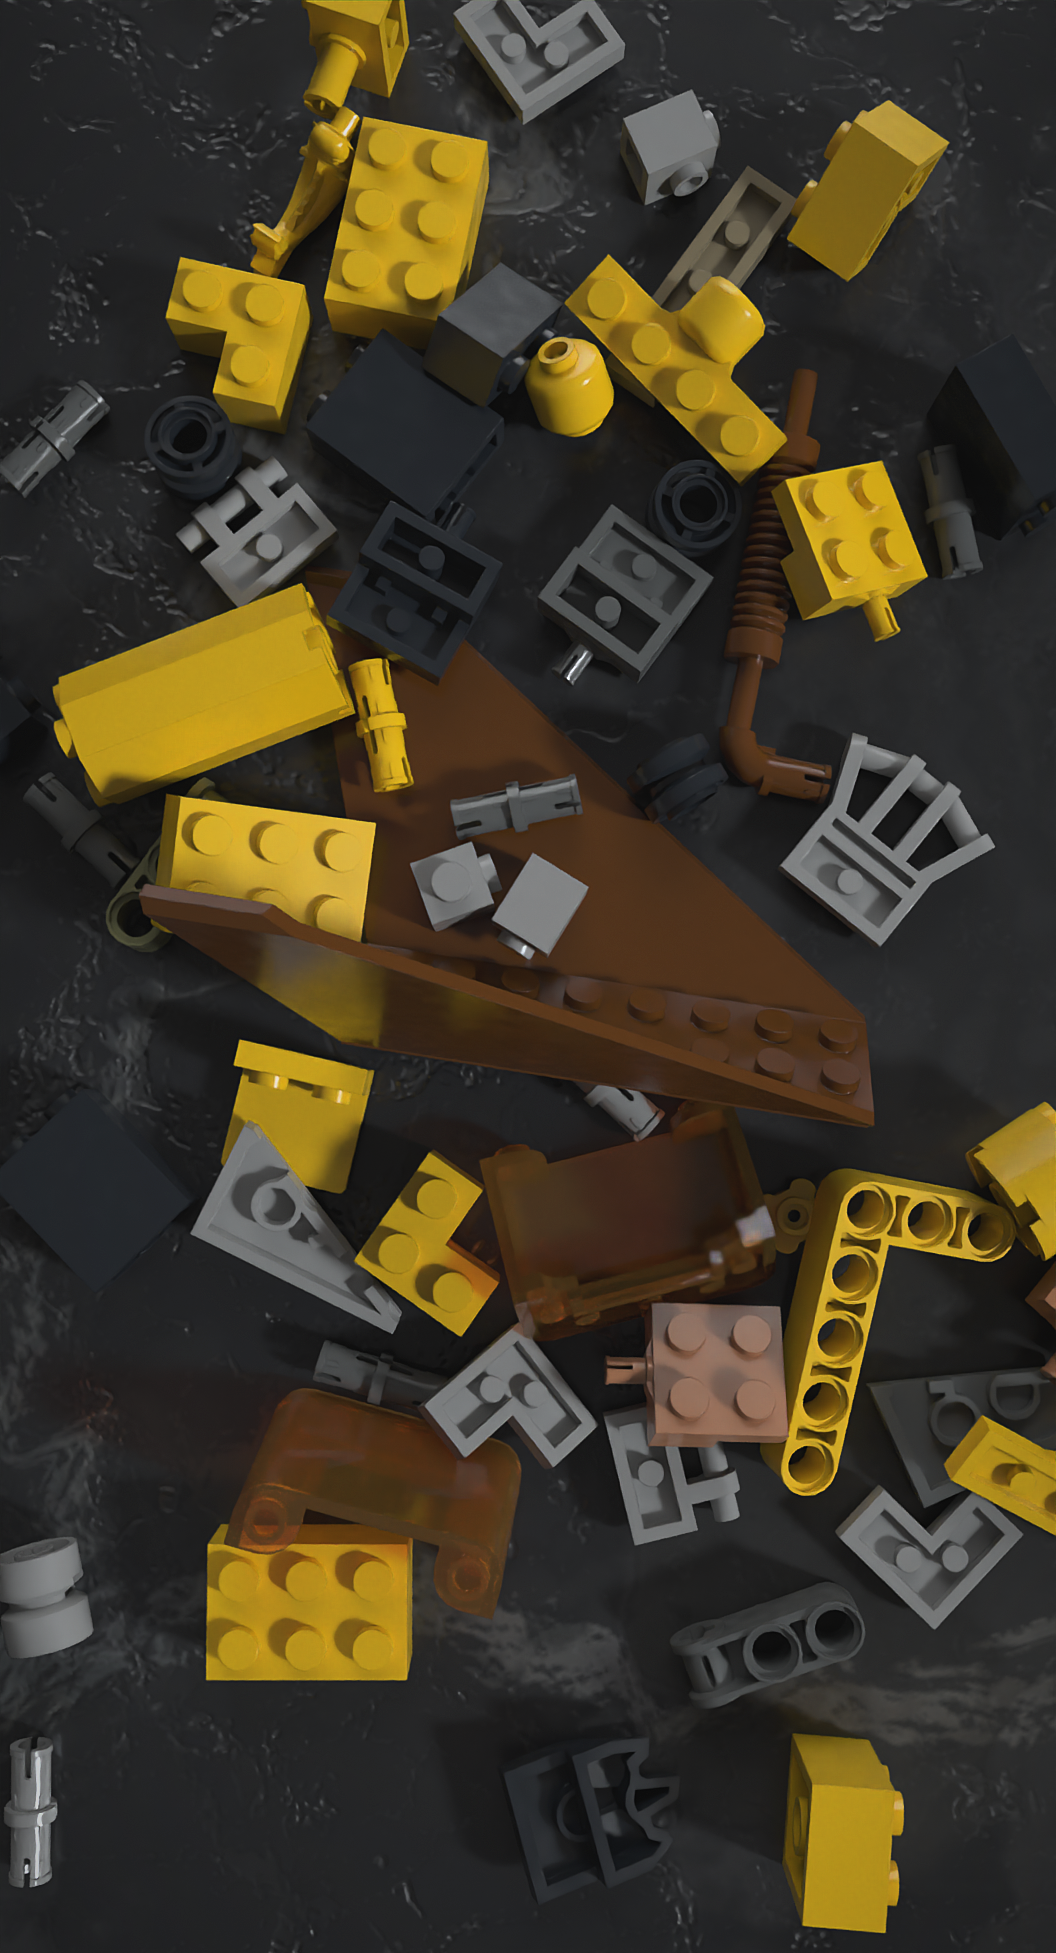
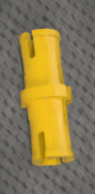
[348,658,414,792]

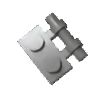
[175,455,340,608]
[603,1402,740,1545]

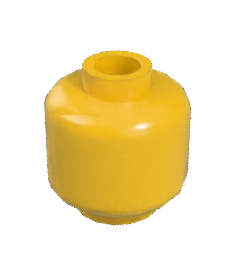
[524,337,614,437]

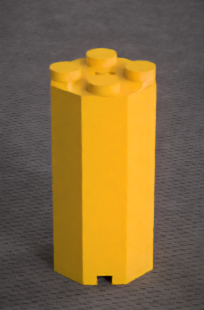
[53,583,355,807]

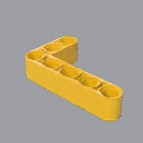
[760,1169,1016,1496]

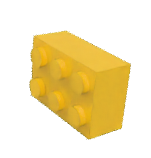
[324,117,489,350]
[151,794,376,943]
[206,1524,413,1680]

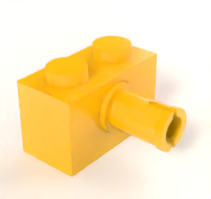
[301,0,409,120]

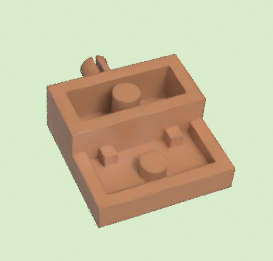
[604,1303,789,1448]

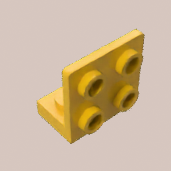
[221,1040,375,1194]

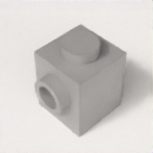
[620,89,721,206]
[410,841,502,932]
[491,853,589,960]

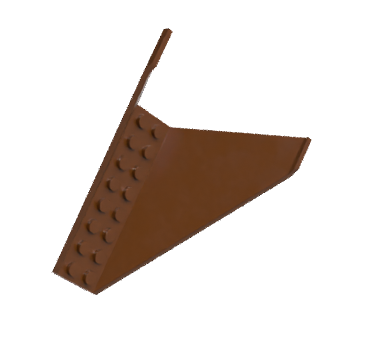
[139,565,874,1128]

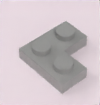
[453,0,625,125]
[417,1323,599,1469]
[835,1485,1023,1630]

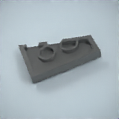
[866,1366,1056,1508]

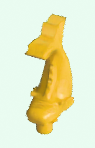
[250,106,362,279]

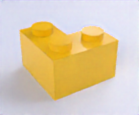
[787,100,950,282]
[165,257,314,435]
[353,1149,500,1337]

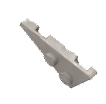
[190,1120,402,1334]

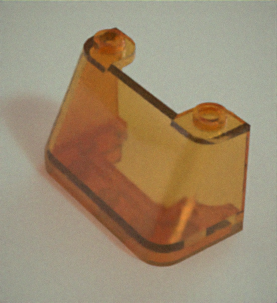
[479,1099,776,1341]
[224,1388,522,1620]

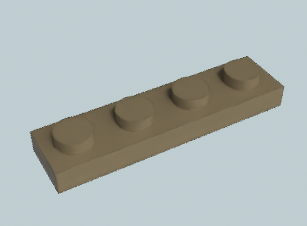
[604,166,797,408]

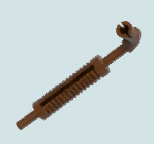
[719,369,832,805]

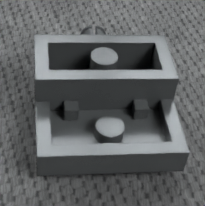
[537,504,714,687]

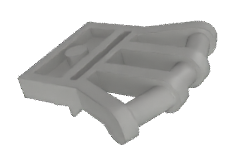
[777,732,995,949]

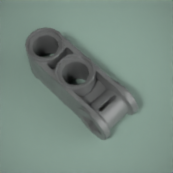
[670,1582,865,1709]

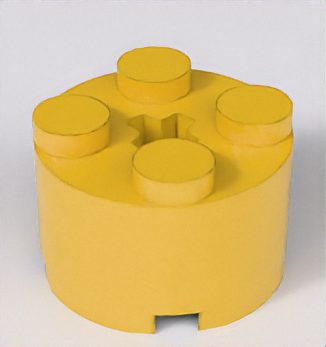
[965,1102,1056,1261]

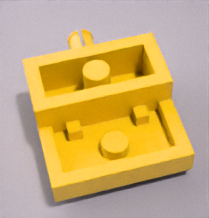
[771,460,928,642]

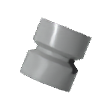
[0,1537,94,1658]

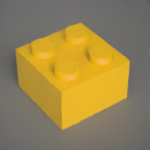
[782,1733,904,1933]

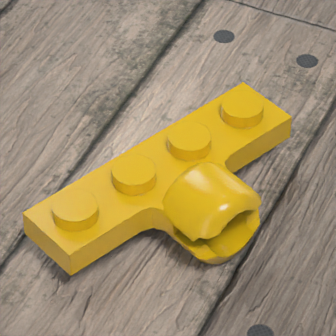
[564,254,787,487]
[943,1415,1056,1536]

